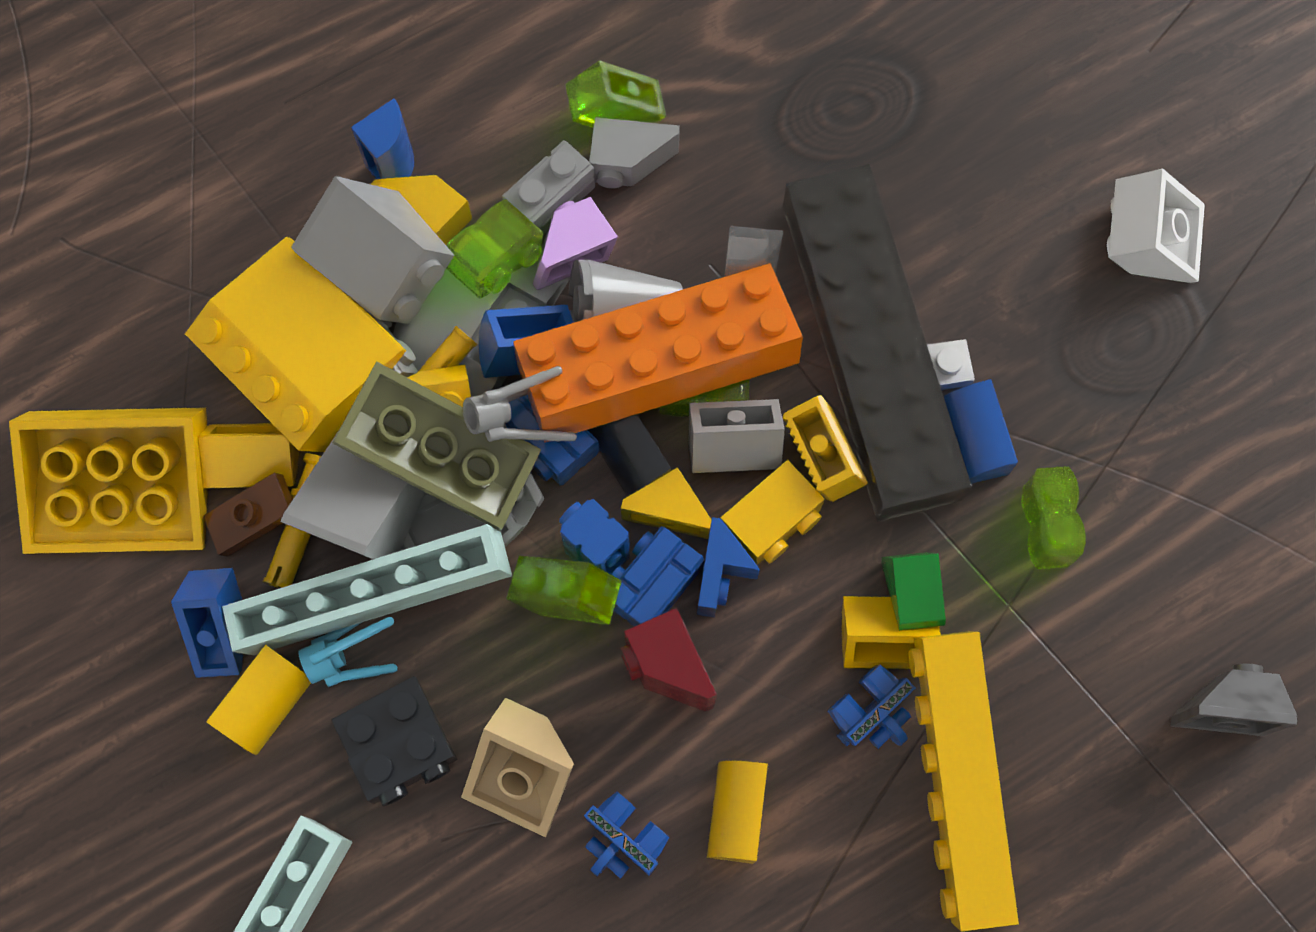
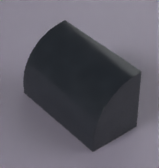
[588,414,671,497]

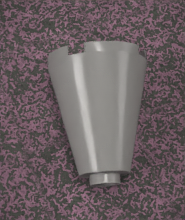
[568,259,683,323]

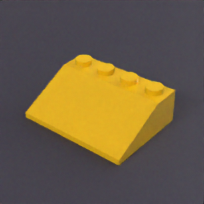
[185,237,407,452]
[9,408,208,554]

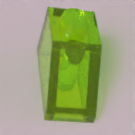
[565,60,666,128]

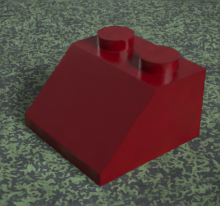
[620,608,717,712]

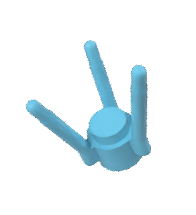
[299,617,397,687]

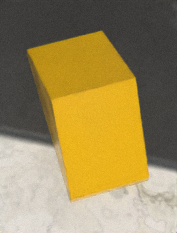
[621,467,712,539]

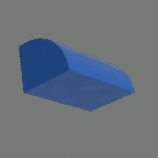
[351,98,414,179]
[478,305,574,378]
[933,379,1018,487]

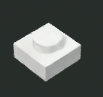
[921,339,975,392]

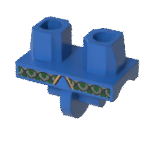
[828,665,916,749]
[584,792,669,879]

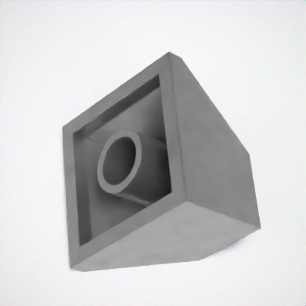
[1170,664,1297,736]

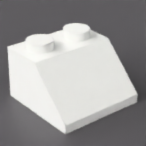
[1107,168,1205,283]

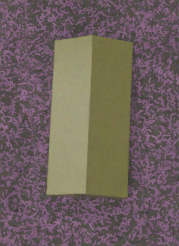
[332,361,541,531]

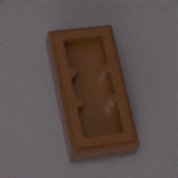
[203,472,293,557]

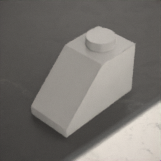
[589,117,680,188]

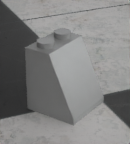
[291,176,455,324]
[280,432,425,559]

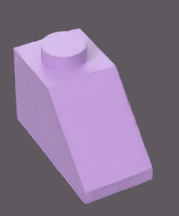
[533,197,618,290]

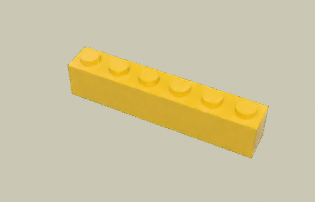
[909,631,1019,932]

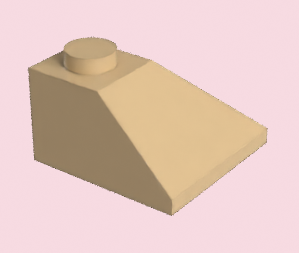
[461,698,574,837]

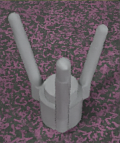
[463,366,577,442]

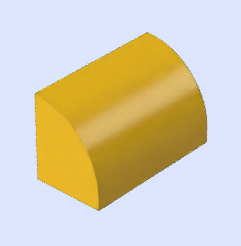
[198,423,299,488]
[842,596,941,669]
[206,644,311,755]
[707,761,768,864]

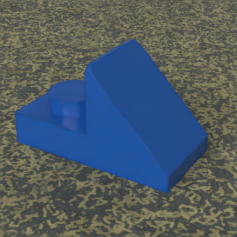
[697,517,760,618]

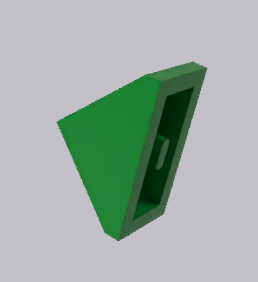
[881,552,946,630]

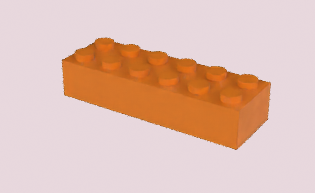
[513,263,803,443]

